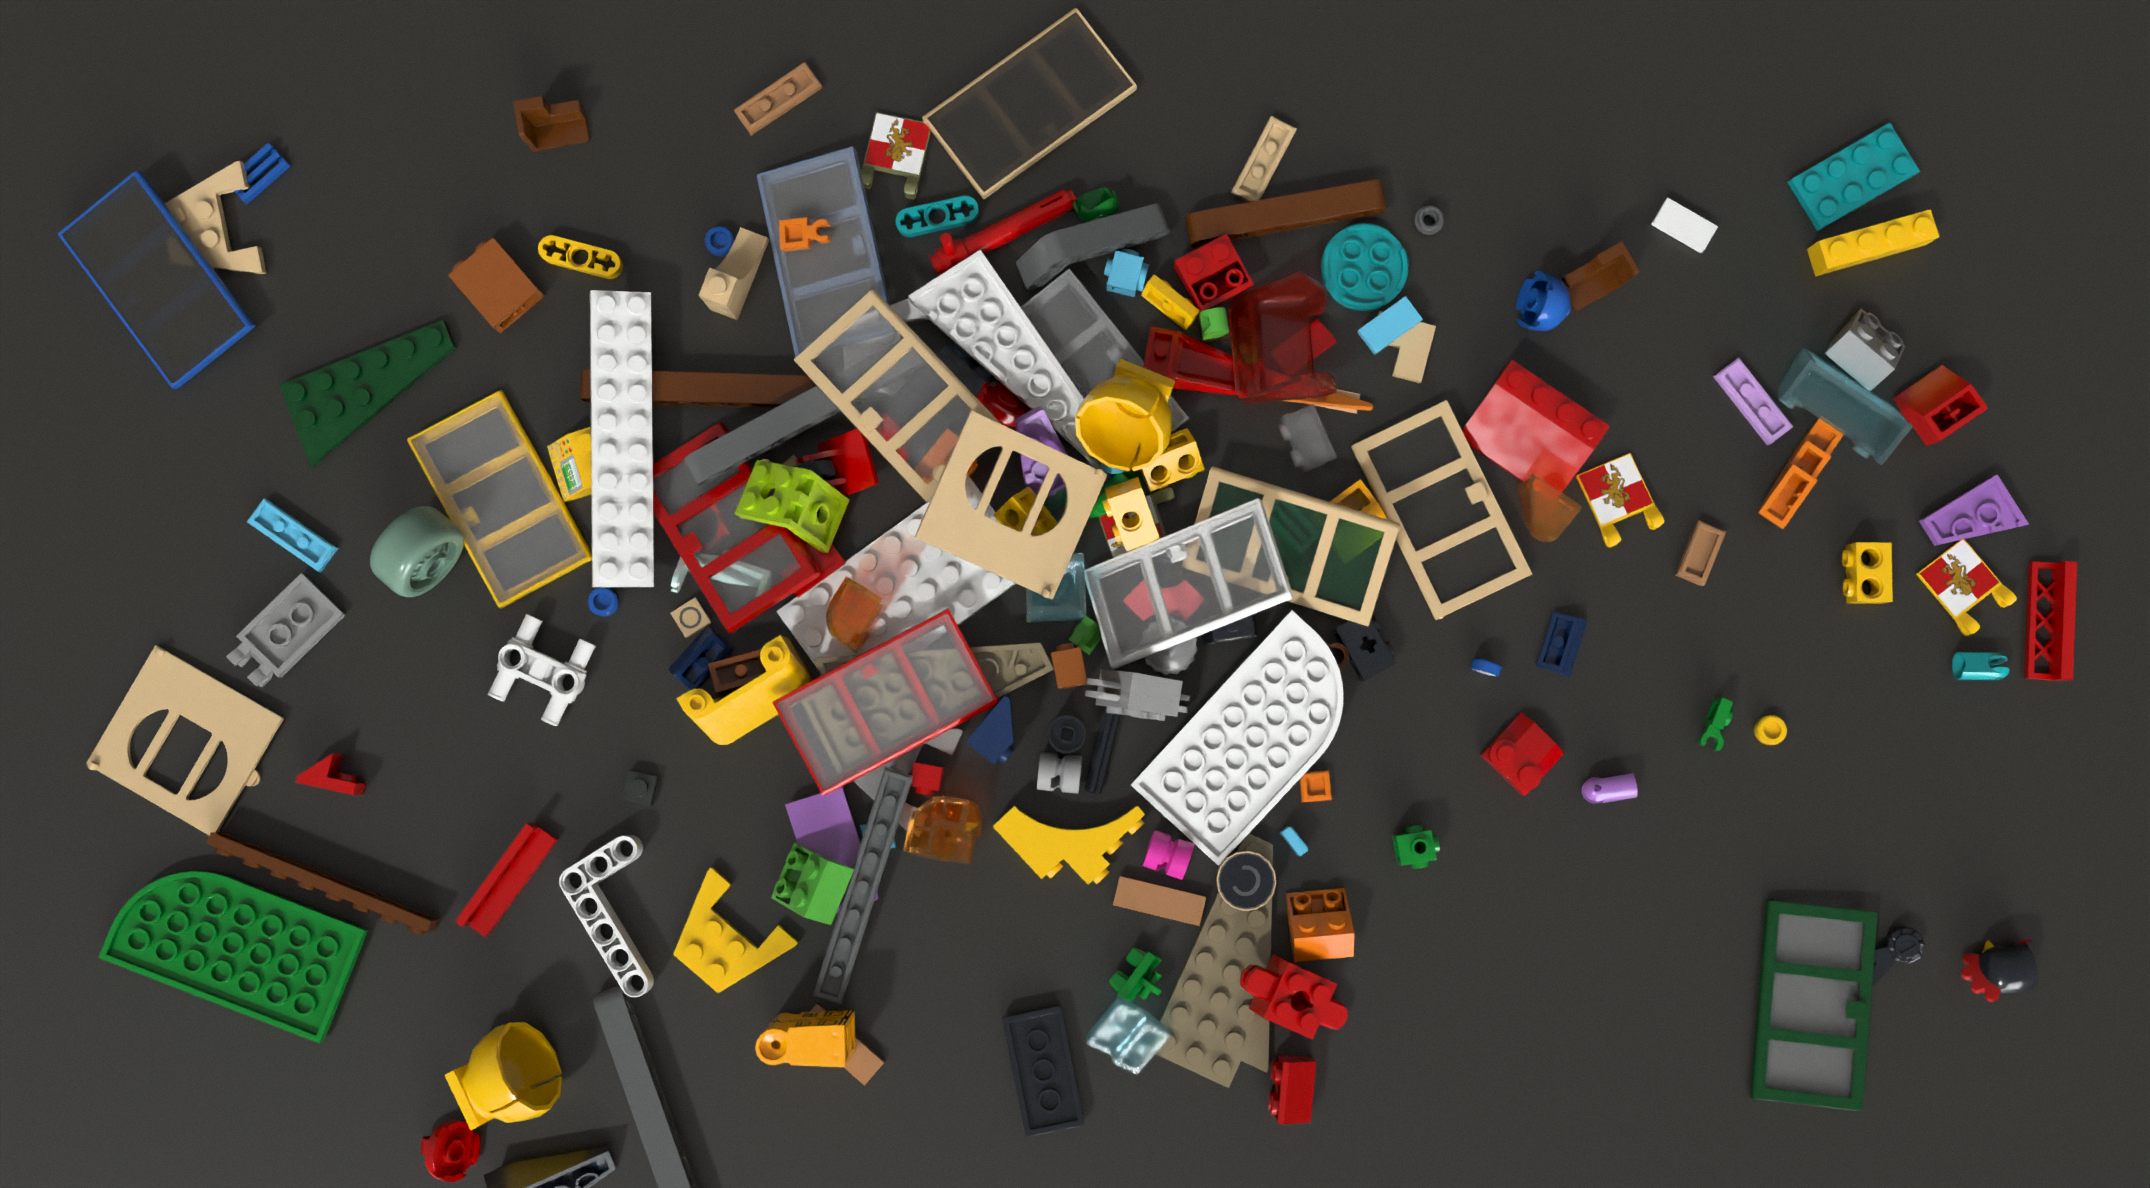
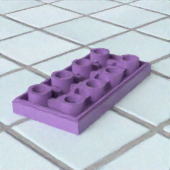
[785,787,879,914]

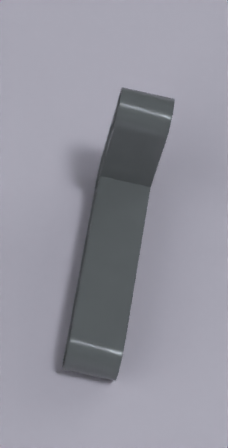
[1016,203,1171,290]

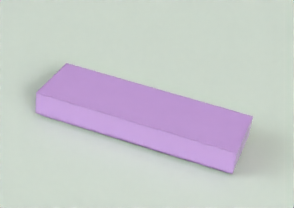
[1713,358,1793,445]

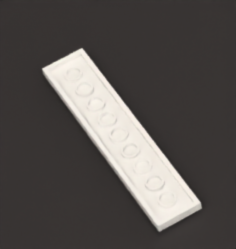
[590,290,654,587]

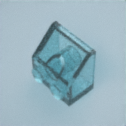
[1025,554,1087,622]

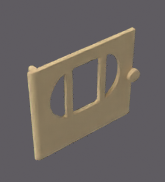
[914,410,1108,600]
[86,645,284,836]

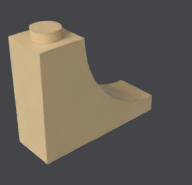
[699,227,769,320]

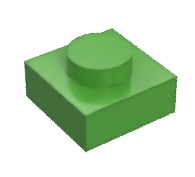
[1069,616,1102,655]

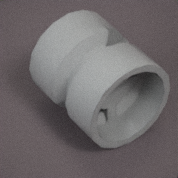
[1037,751,1082,794]

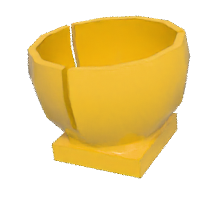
[1075,358,1175,471]
[445,1022,562,1130]

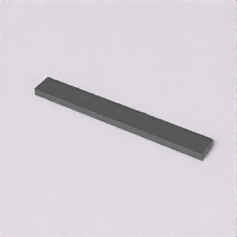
[813,767,913,1004]

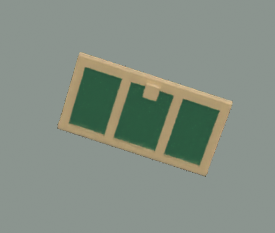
[1182,466,1400,626]

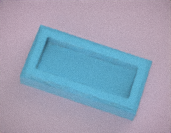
[1357,296,1423,355]

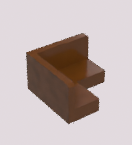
[513,96,590,152]
[1561,241,1640,312]

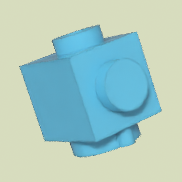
[1104,249,1149,297]

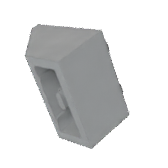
[1825,308,1905,392]

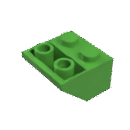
[771,843,854,925]

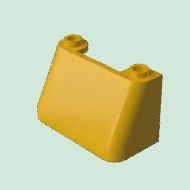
[676,635,813,745]

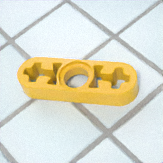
[538,235,623,279]

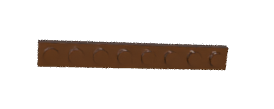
[206,831,440,935]

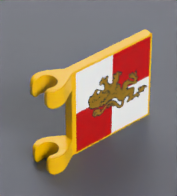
[1576,453,1664,547]
[1916,539,2017,636]

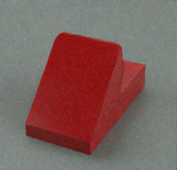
[295,753,366,795]

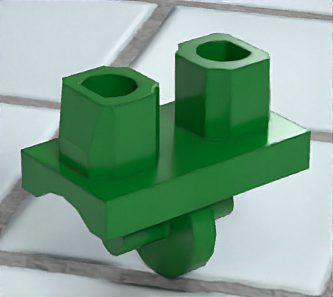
[1109,947,1162,1004]

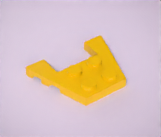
[673,867,799,993]

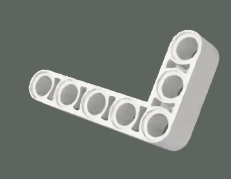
[559,835,654,997]

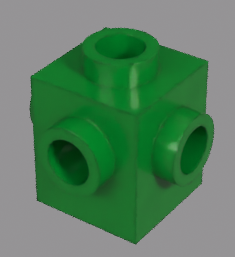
[1392,824,1440,869]

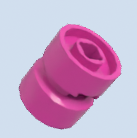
[1142,830,1194,880]

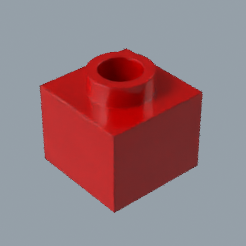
[911,762,944,796]

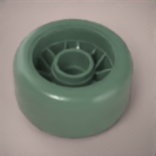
[370,506,464,597]

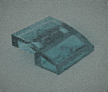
[1086,996,1171,1074]

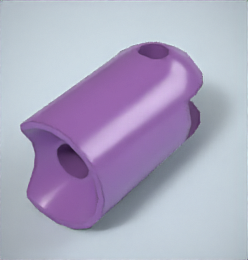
[1582,773,1638,803]

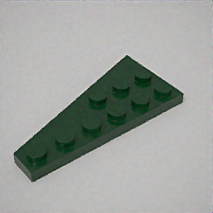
[279,320,457,467]

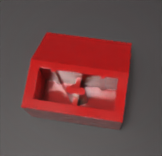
[1173,234,1254,311]
[1893,365,1988,446]
[1268,1054,1316,1125]

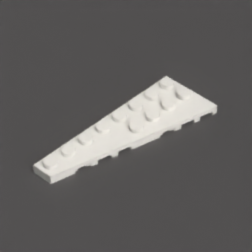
[908,250,1092,460]

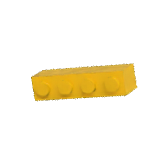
[1807,209,1940,277]

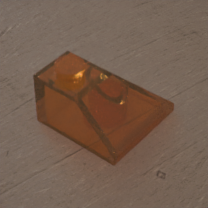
[1517,474,1583,543]

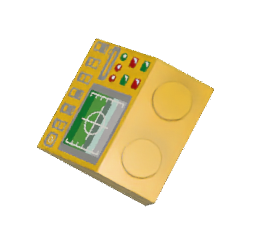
[547,427,591,502]

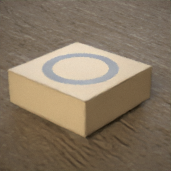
[670,597,712,638]

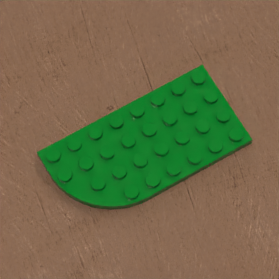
[98,871,369,1044]

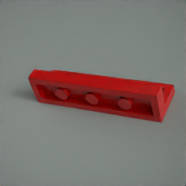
[2024,561,2077,681]
[455,822,559,937]

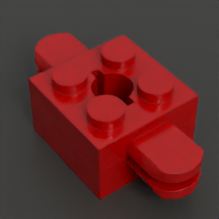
[1240,954,1348,1040]

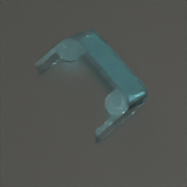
[1777,348,1913,465]

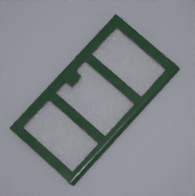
[1750,899,1878,1112]

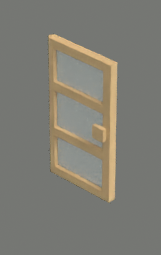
[794,289,1001,503]

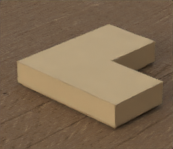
[1378,311,1436,383]

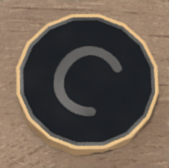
[1216,851,1276,911]

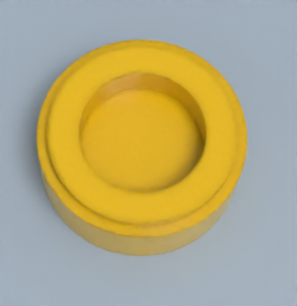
[1754,715,1787,745]

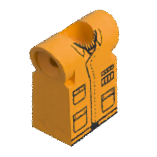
[755,1010,856,1067]

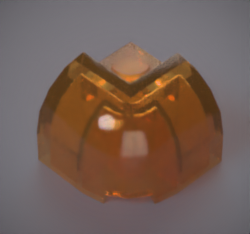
[826,576,886,655]
[903,796,982,865]

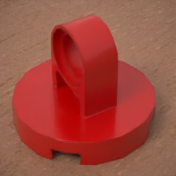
[977,382,1031,427]
[420,1119,481,1182]

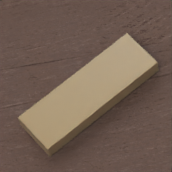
[1231,116,1297,202]

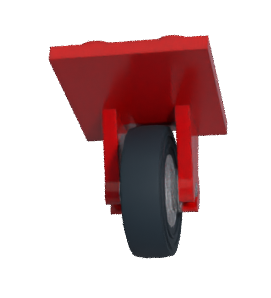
[794,428,879,497]

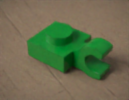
[1698,697,1733,751]

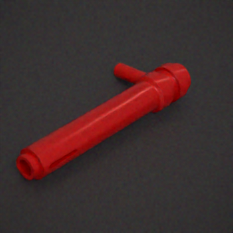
[929,189,1078,276]

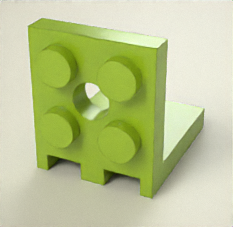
[734,460,849,553]

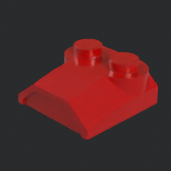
[1480,712,1564,796]

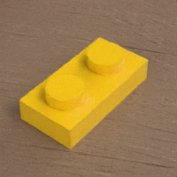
[1141,274,1200,331]

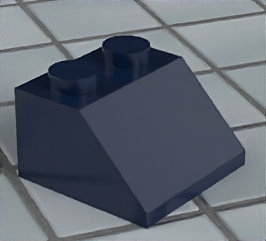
[966,695,1015,765]

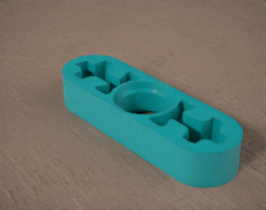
[895,196,979,237]

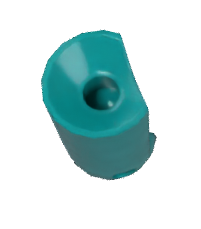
[1952,652,2010,680]

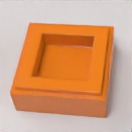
[1299,770,1332,803]

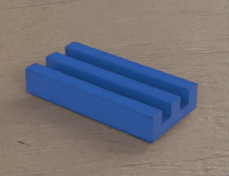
[234,143,291,204]

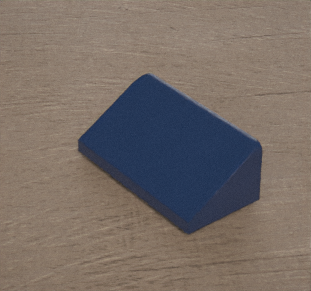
[1536,611,1587,677]
[669,626,734,690]

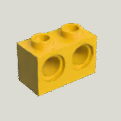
[1136,428,1205,492]
[993,487,1058,536]
[1842,542,1893,604]

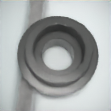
[1414,205,1444,235]

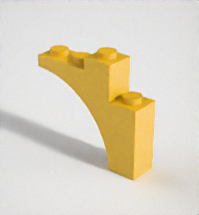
[993,805,1145,885]

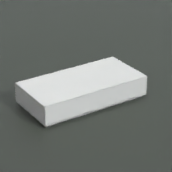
[1651,197,1718,253]

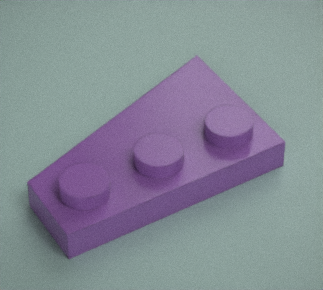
[1015,405,1067,499]
[1919,475,2029,546]

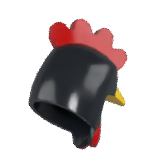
[1961,939,2038,1002]

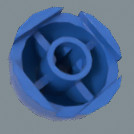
[1516,271,1571,331]

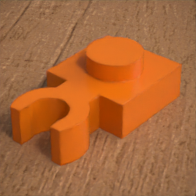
[779,217,831,252]

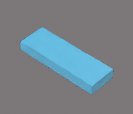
[247,498,338,572]

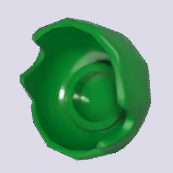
[1072,187,1119,223]

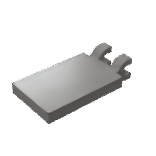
[226,573,346,688]

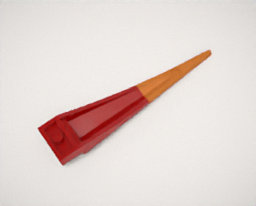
[1143,327,1373,411]

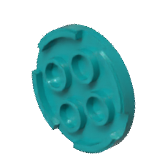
[1320,223,1409,311]

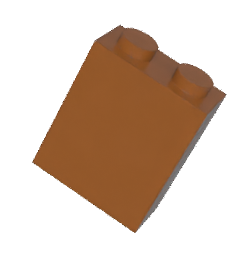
[448,238,545,333]

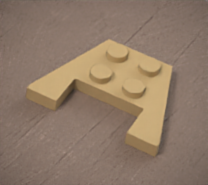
[164,161,267,274]

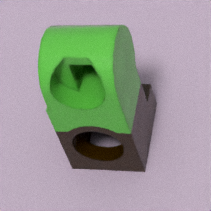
[1197,307,1231,344]

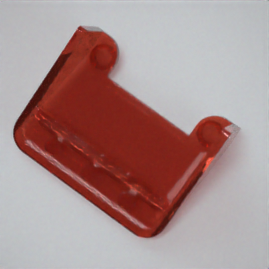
[1229,271,1337,403]

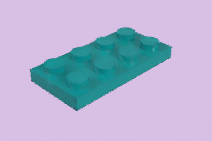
[1787,123,1920,231]

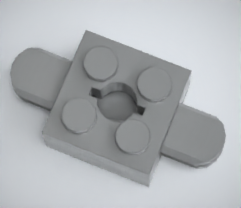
[1085,670,1191,721]

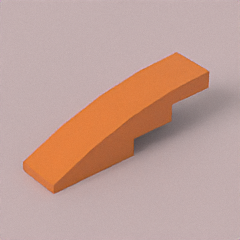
[1757,417,1845,529]

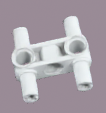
[487,614,596,726]

